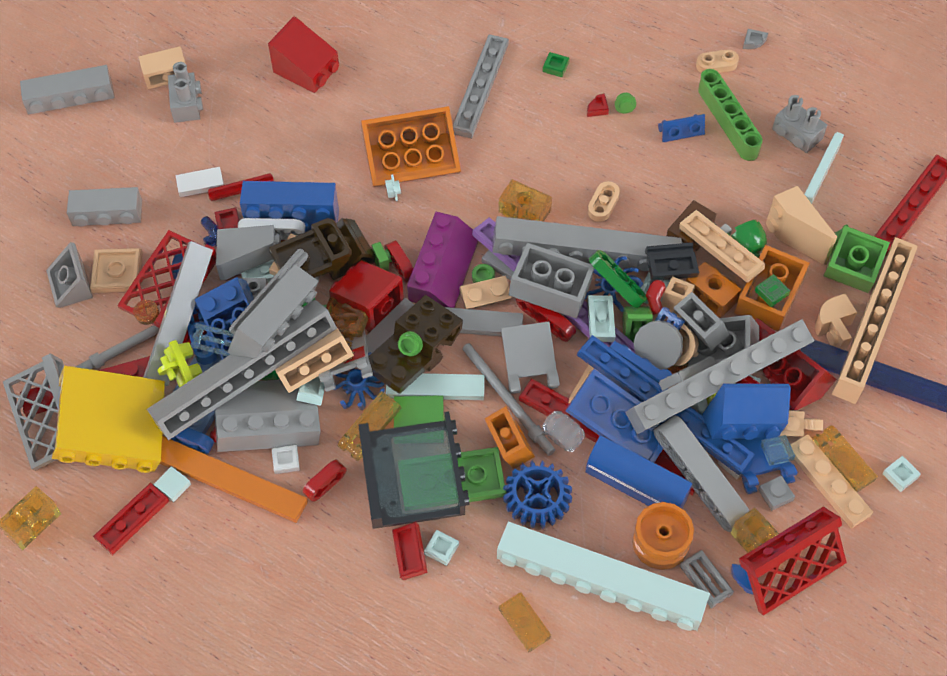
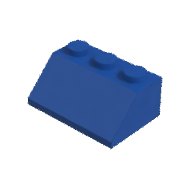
[702,384,791,440]

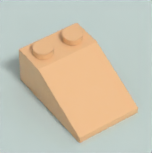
[766,186,837,265]

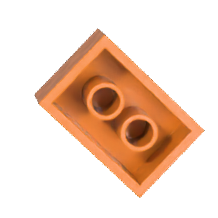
[735,245,810,331]

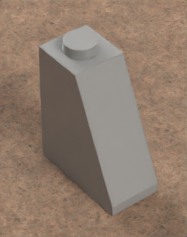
[216,225,281,280]

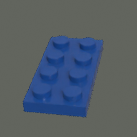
[565,369,667,463]

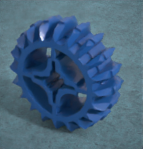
[503,460,572,529]

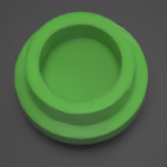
[615,93,637,114]
[398,331,423,356]

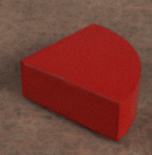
[587,93,609,117]

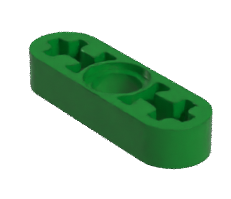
[589,250,647,308]

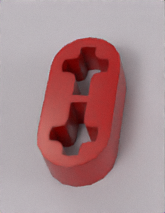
[384,240,414,281]
[303,459,347,502]

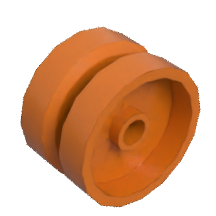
[632,502,694,570]

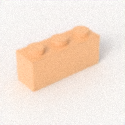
[275,326,354,393]

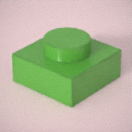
[372,242,392,271]

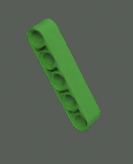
[698,69,763,161]

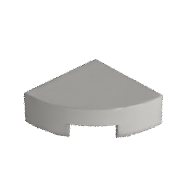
[743,29,768,49]

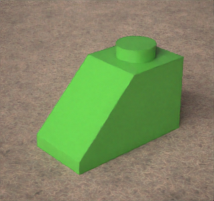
[622,306,653,343]

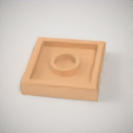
[90,248,142,293]

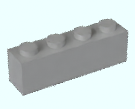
[20,65,115,115]

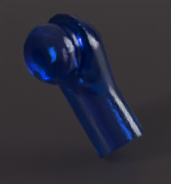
[201,216,218,247]

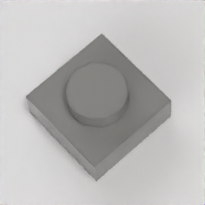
[758,476,795,511]

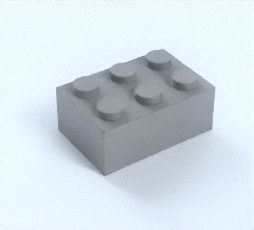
[509,243,595,319]

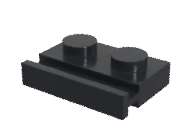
[645,242,699,281]

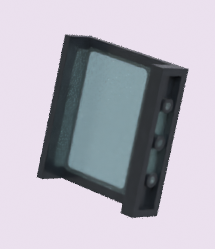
[358,411,470,529]

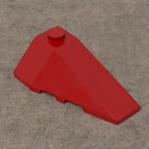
[755,318,837,410]

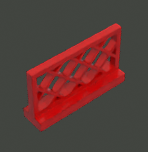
[117,230,217,329]
[739,506,847,616]

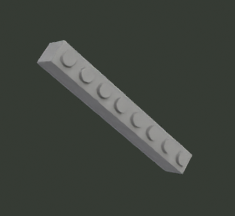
[492,216,682,271]
[147,300,337,440]
[625,319,814,434]

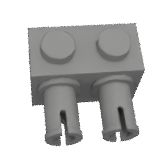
[168,62,203,123]
[772,95,827,153]

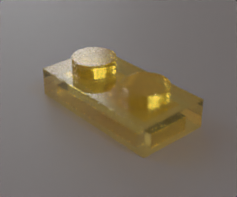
[499,592,551,653]

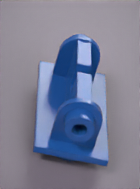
[658,114,705,142]

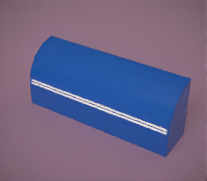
[585,435,692,508]

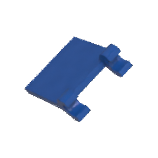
[735,437,798,495]

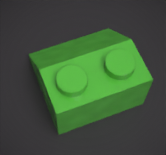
[824,226,890,293]

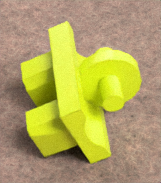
[157,340,203,388]

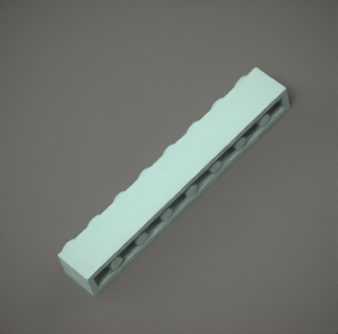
[497,521,710,631]

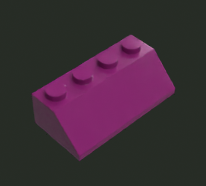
[407,211,479,308]

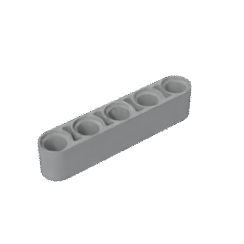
[654,415,751,532]

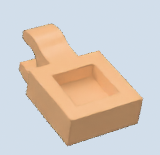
[780,410,823,437]

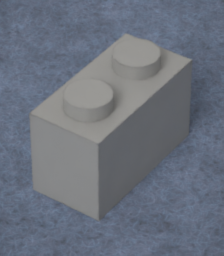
[674,292,730,351]

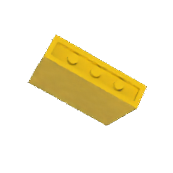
[51,365,165,473]

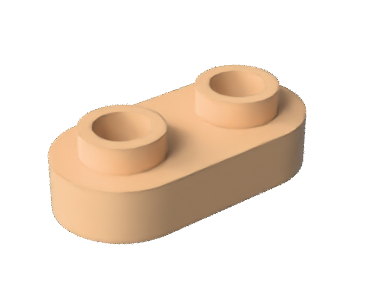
[696,50,739,73]
[588,181,620,222]

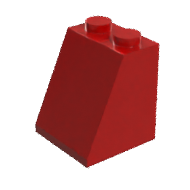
[268,16,339,93]
[329,260,404,332]

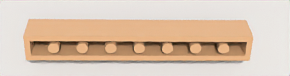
[832,237,918,404]

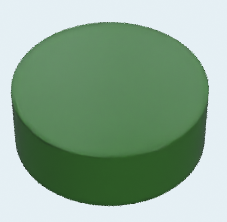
[472,264,495,283]

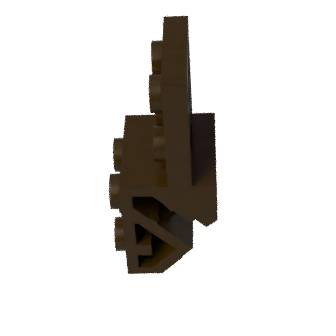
[269,218,375,280]
[369,295,463,394]

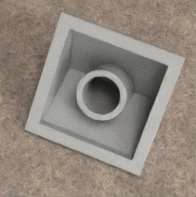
[46,242,93,308]

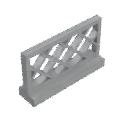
[3,353,64,470]

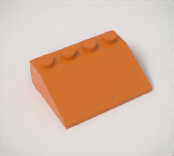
[361,106,461,187]

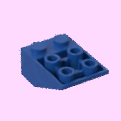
[195,277,255,360]

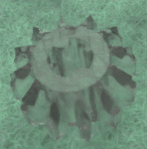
[542,411,585,452]

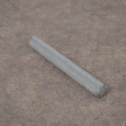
[229,249,308,335]

